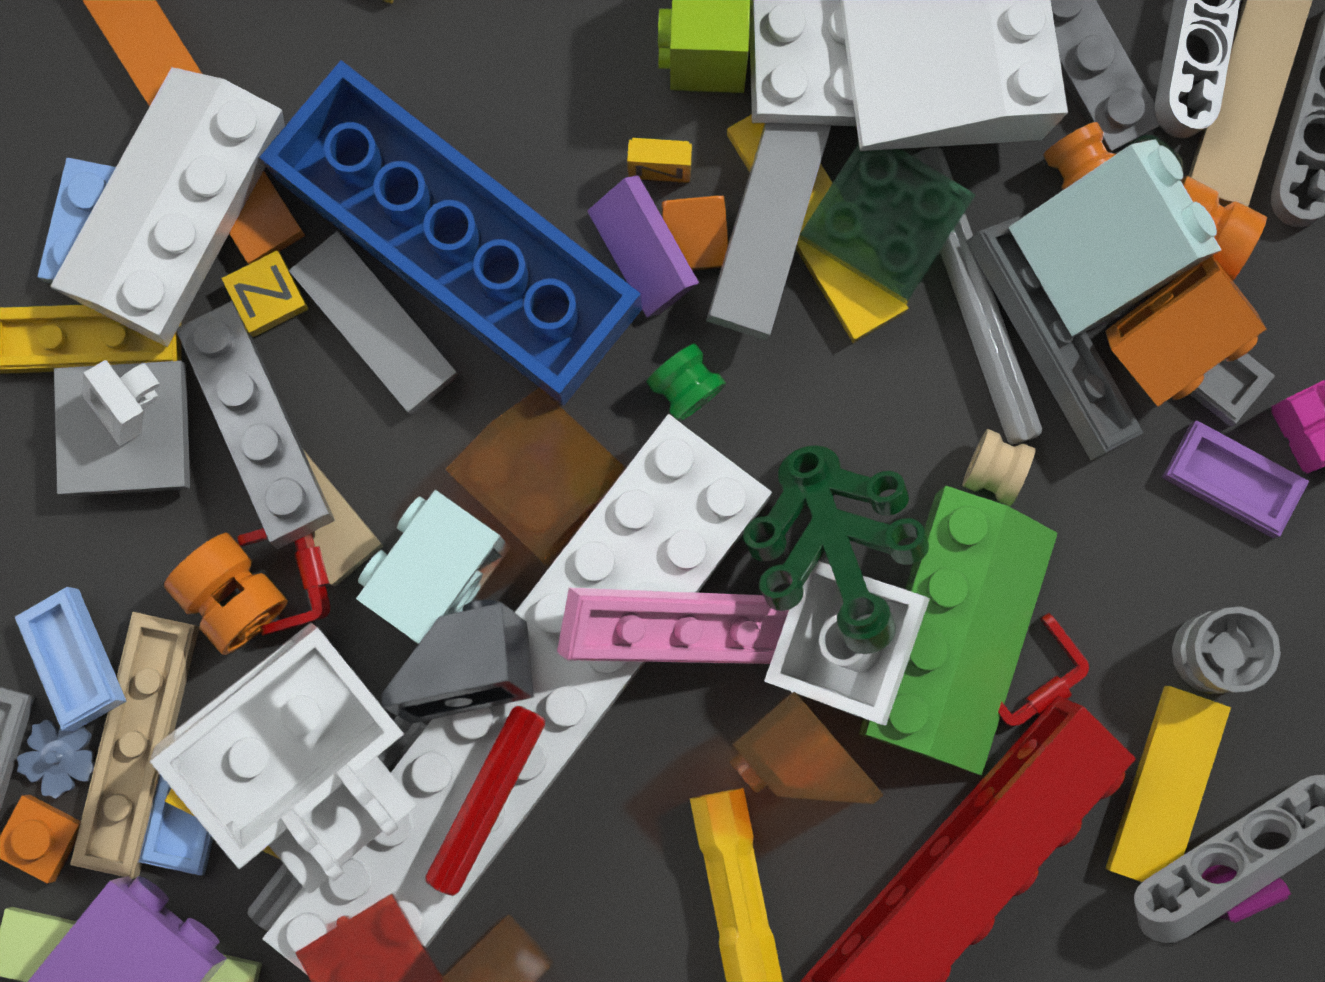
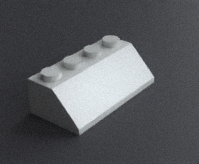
[50,67,285,347]

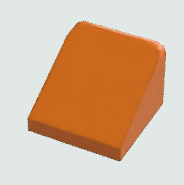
[662,196,728,271]

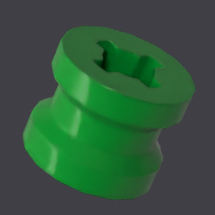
[646,344,727,422]

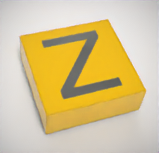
[627,138,692,183]
[221,250,309,337]

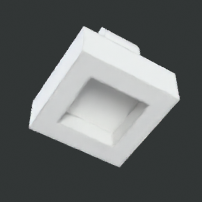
[83,360,160,446]

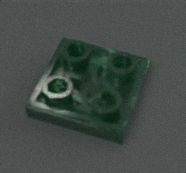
[800,144,976,305]

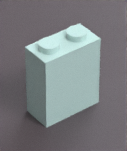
[1008,139,1222,336]

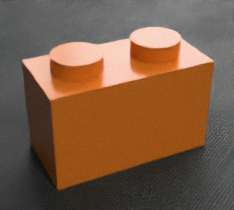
[1105,256,1266,407]

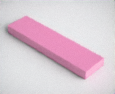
[557,588,789,664]

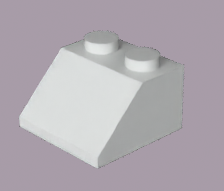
[764,561,930,726]

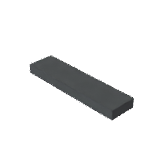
[966,216,1143,461]

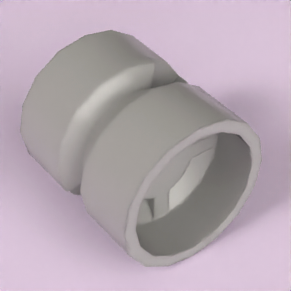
[1172,607,1281,694]

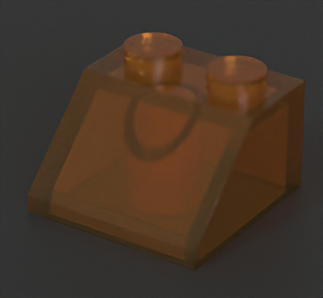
[445,387,626,565]
[729,691,884,804]

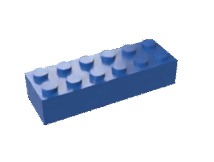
[259,60,642,406]

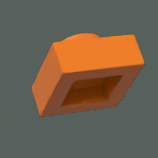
[0,795,81,884]

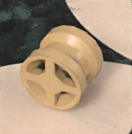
[962,429,1035,506]

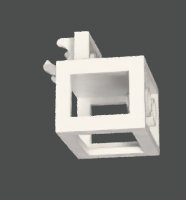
[150,622,417,895]

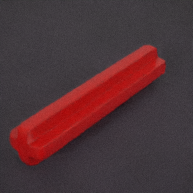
[425,706,545,896]

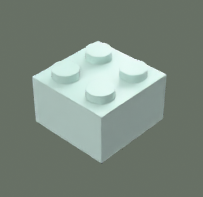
[356,490,511,644]

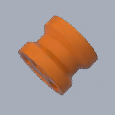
[1043,122,1116,190]

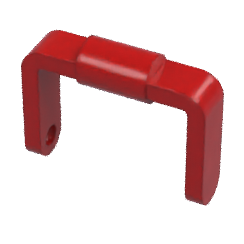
[237,528,331,636]
[998,613,1089,726]

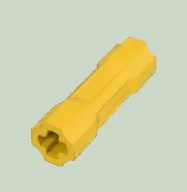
[690,788,783,982]

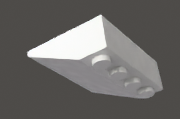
[839,0,1068,151]

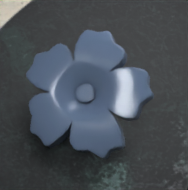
[17,720,95,799]

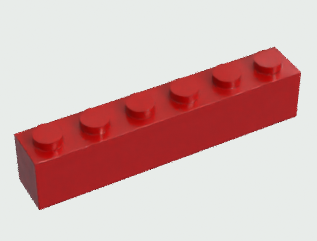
[800,695,1136,982]

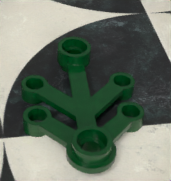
[743,445,929,654]

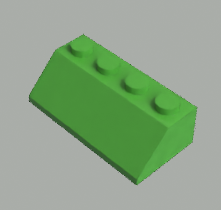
[858,485,1058,776]

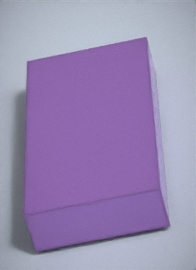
[587,175,699,318]
[1162,420,1309,539]

